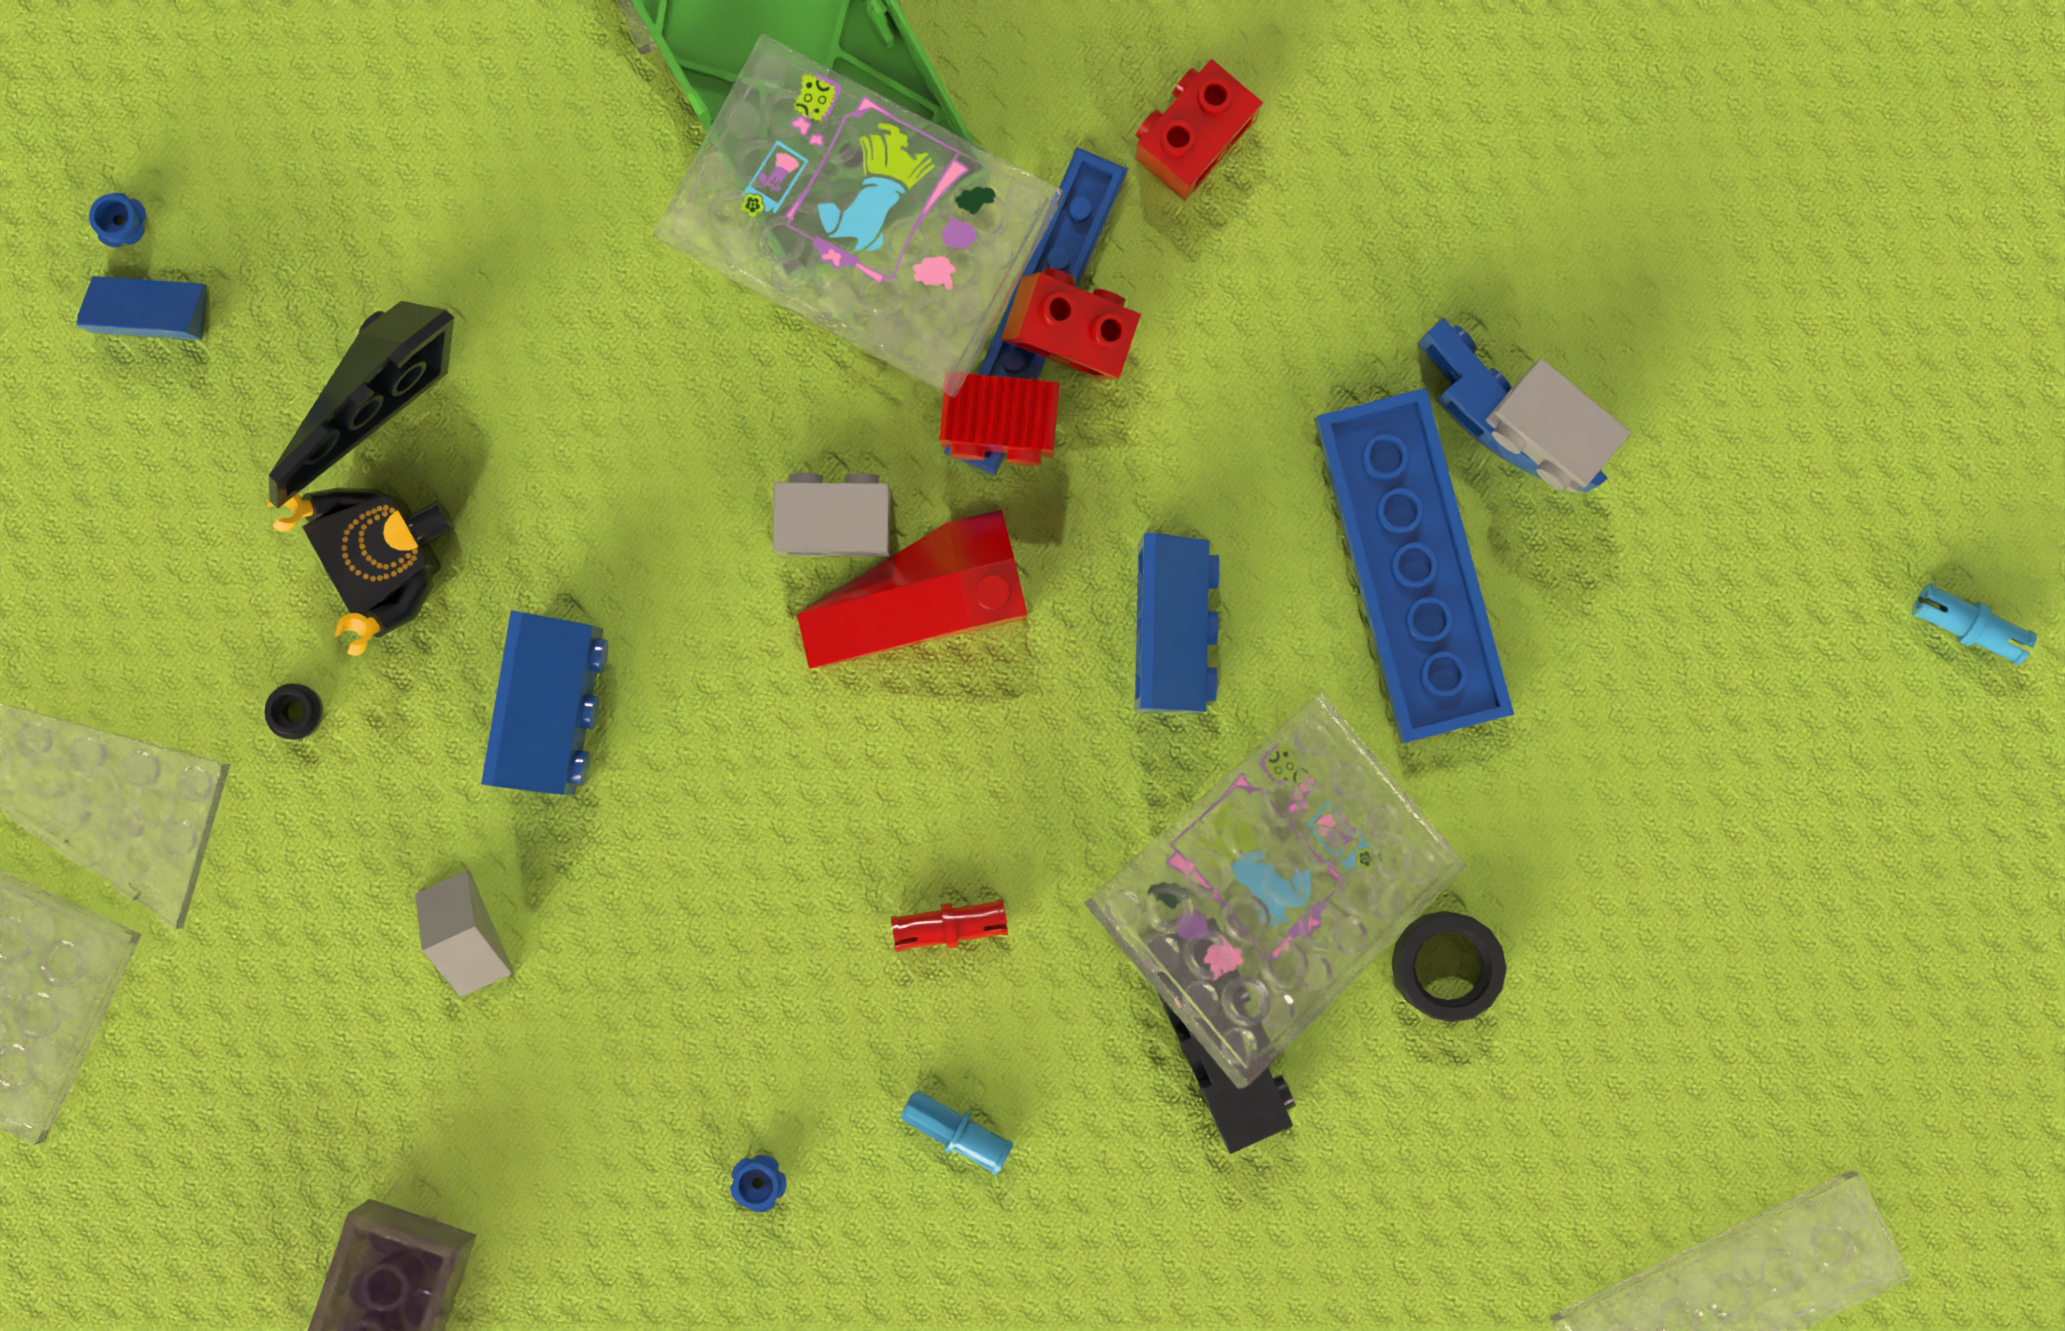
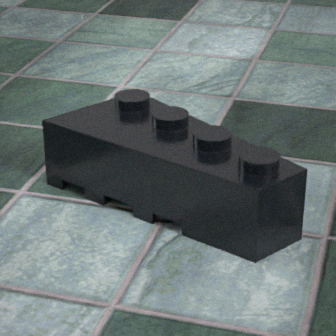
[1133,911,1296,1154]

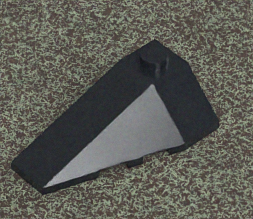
[269,301,454,509]

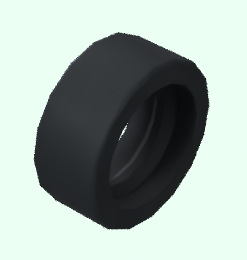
[1391,911,1507,1023]

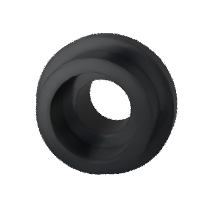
[264,683,324,740]

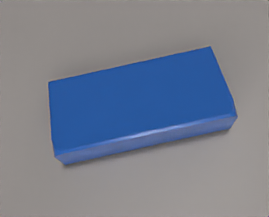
[76,276,207,340]

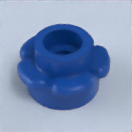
[89,193,147,248]
[730,1155,786,1212]

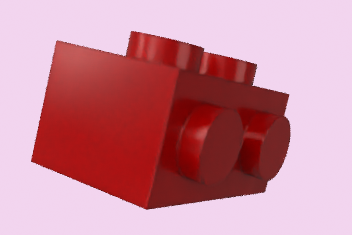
[1135,59,1263,201]
[1001,268,1141,380]

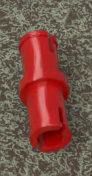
[891,899,1008,952]

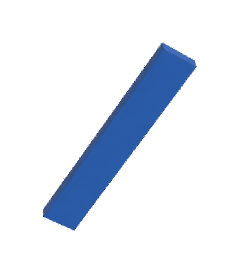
[944,147,1128,476]

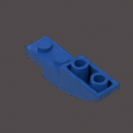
[1417,318,1608,493]

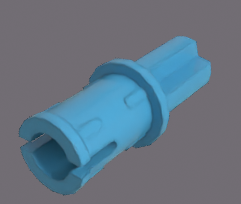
[901,1091,1013,1175]

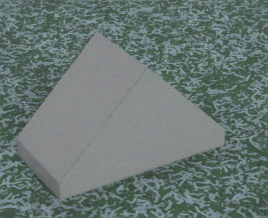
[415,870,514,997]

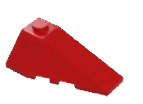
[797,510,1028,670]

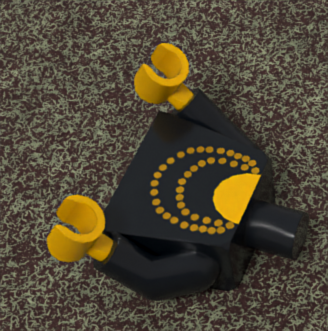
[266,487,455,656]

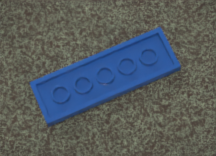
[1314,388,1514,743]

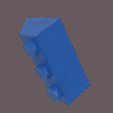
[1135,533,1219,713]
[481,610,609,795]

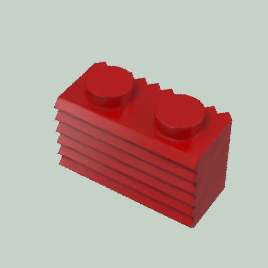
[939,371,1060,466]

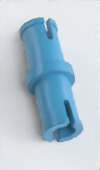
[1912,583,2037,665]

